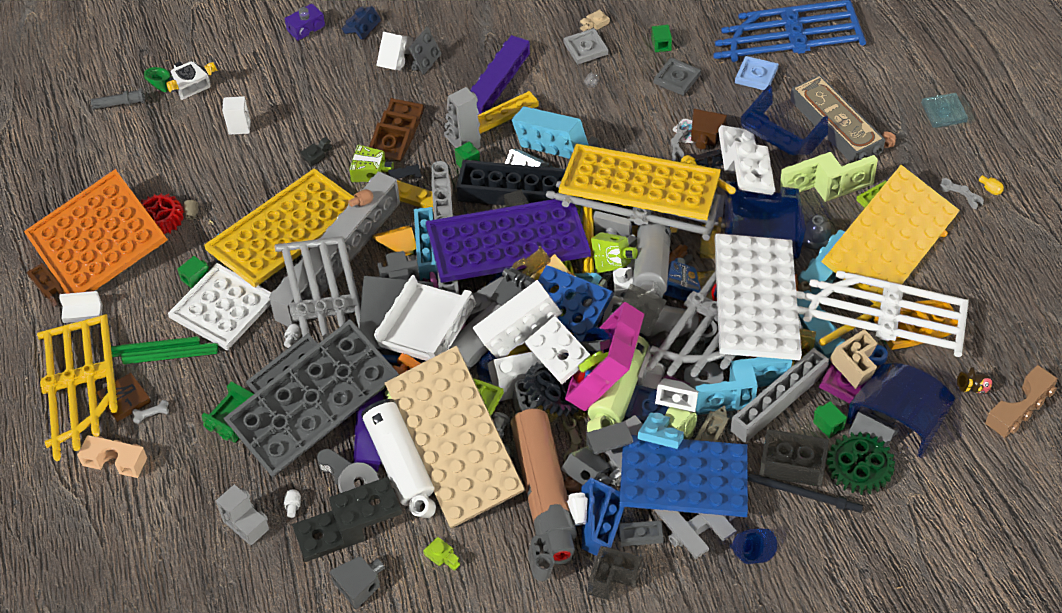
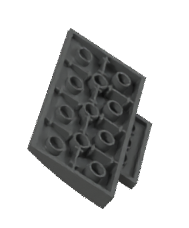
[223,319,399,478]

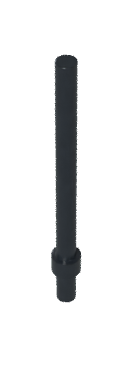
[747,472,863,513]

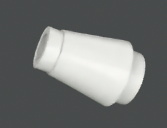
[567,493,588,526]

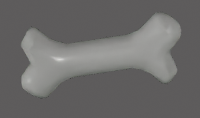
[133,400,169,424]

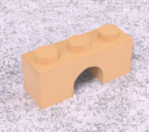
[77,435,147,478]

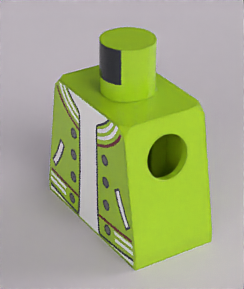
[349,145,394,182]

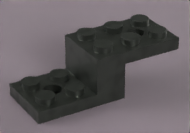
[292,477,402,562]

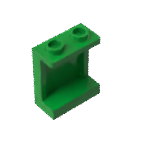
[201,381,254,443]

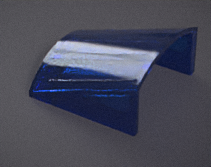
[725,181,806,260]
[847,363,956,458]

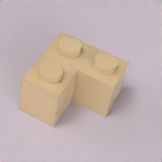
[829,329,878,389]

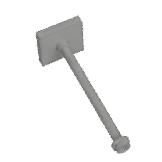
[574,211,632,323]

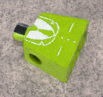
[591,232,638,273]

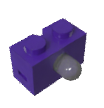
[284,4,325,41]

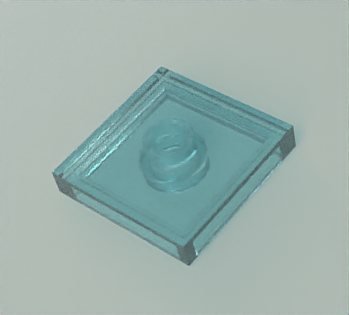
[921,93,968,128]

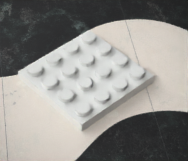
[168,263,271,351]

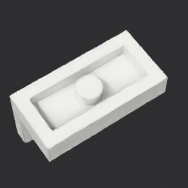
[505,149,549,167]
[59,291,103,323]

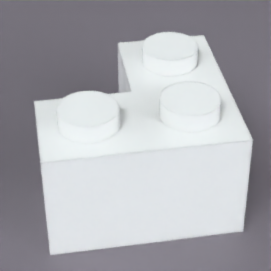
[377,32,414,70]

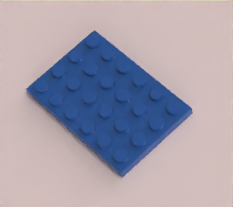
[619,435,748,517]

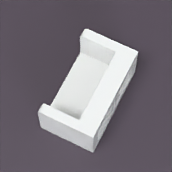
[222,96,251,135]

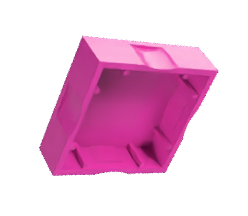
[565,302,644,411]

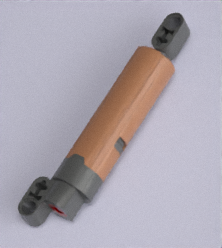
[511,379,577,581]

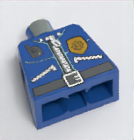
[664,258,701,301]

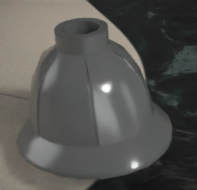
[799,215,837,249]

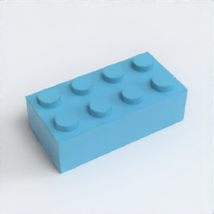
[511,106,589,158]

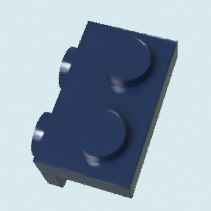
[341,6,381,40]

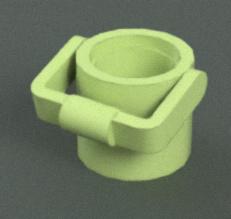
[665,407,697,440]

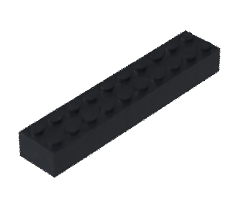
[456,160,633,217]

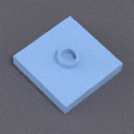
[735,56,778,91]

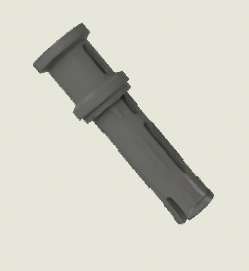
[91,88,145,110]

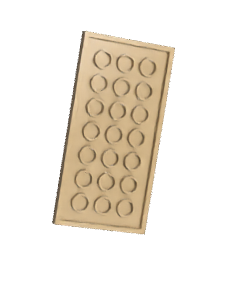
[385,346,526,528]

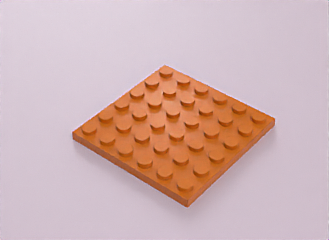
[24,169,168,294]

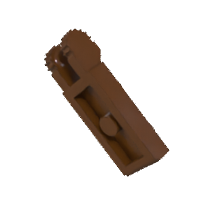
[26,263,66,307]

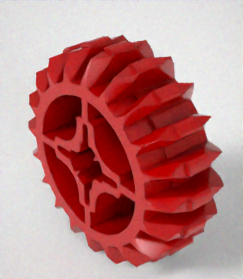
[141,193,184,234]

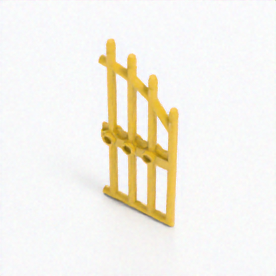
[37,314,118,461]

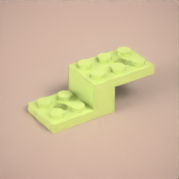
[779,152,878,202]

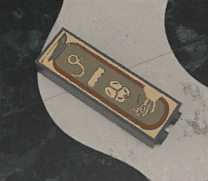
[790,75,885,163]

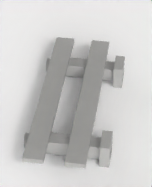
[605,415,736,559]

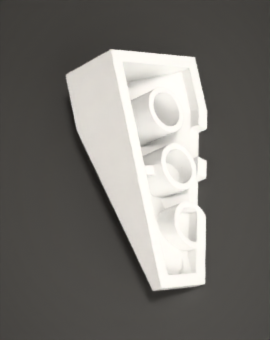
[488,352,565,401]

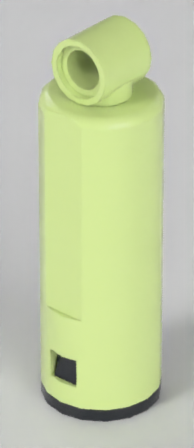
[587,332,651,432]

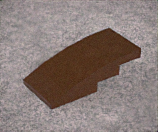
[369,98,425,162]

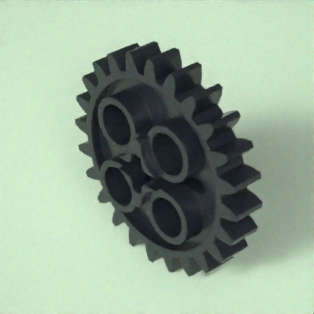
[523,362,580,417]

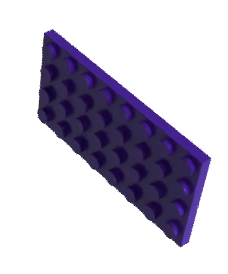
[426,199,591,283]

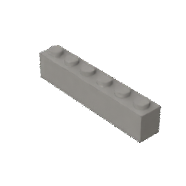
[731,348,829,443]

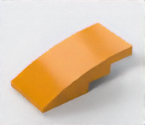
[873,300,958,350]

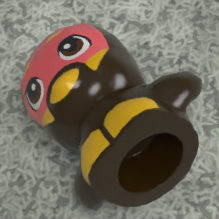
[957,367,992,394]

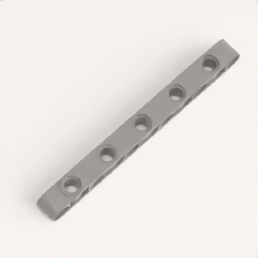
[431,161,459,294]

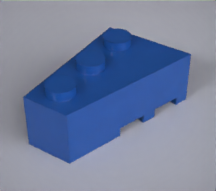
[581,478,624,558]

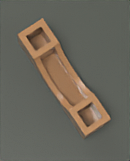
[985,365,1058,438]

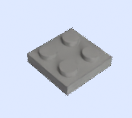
[563,28,608,65]

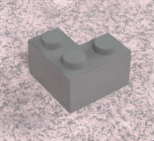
[216,484,269,546]

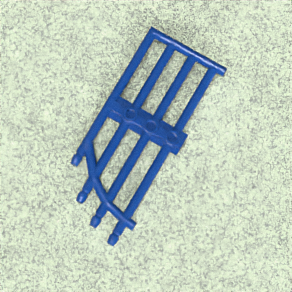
[713,0,866,62]

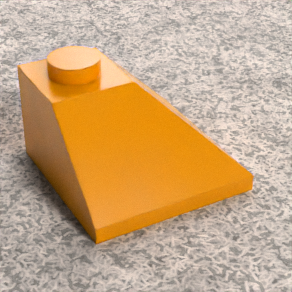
[372,225,416,256]

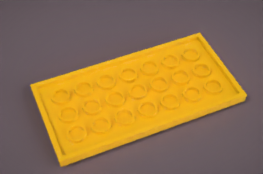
[559,144,721,220]
[821,165,960,303]
[204,169,354,288]

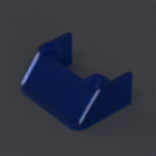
[741,85,828,155]

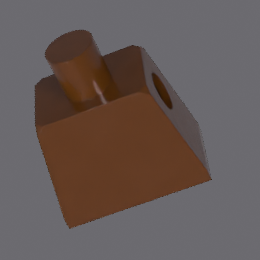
[691,109,727,149]

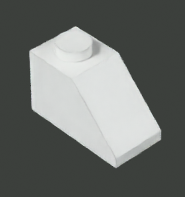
[655,378,698,412]

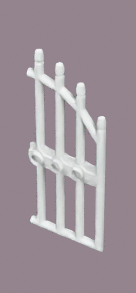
[796,271,969,357]

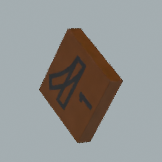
[96,372,151,422]

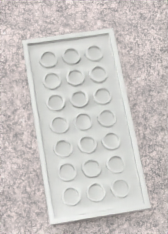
[715,234,802,360]

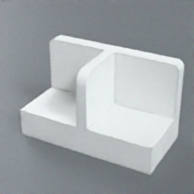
[638,346,668,389]

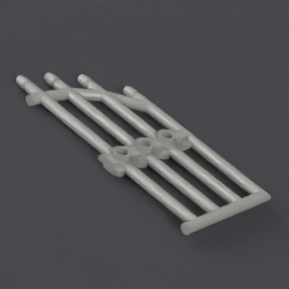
[546,181,722,240]
[275,236,361,340]
[646,270,736,377]

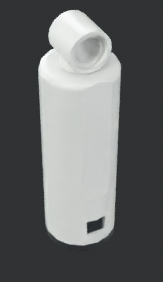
[361,398,436,518]

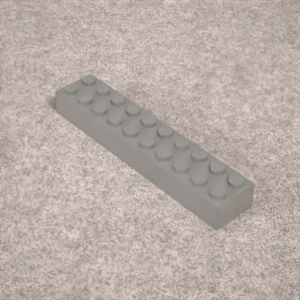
[269,171,400,327]

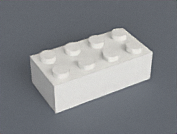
[473,280,562,359]

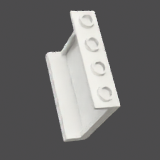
[374,275,476,361]

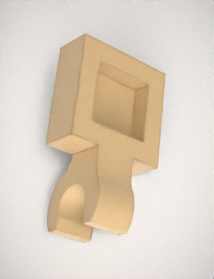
[580,10,610,32]

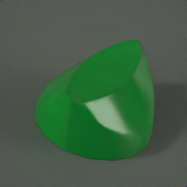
[144,67,170,92]

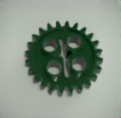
[826,432,895,495]

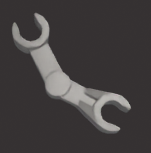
[671,123,689,161]
[939,178,984,209]

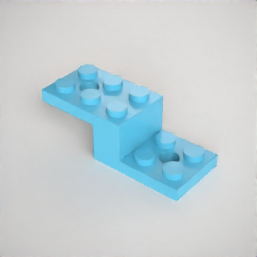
[695,357,792,415]

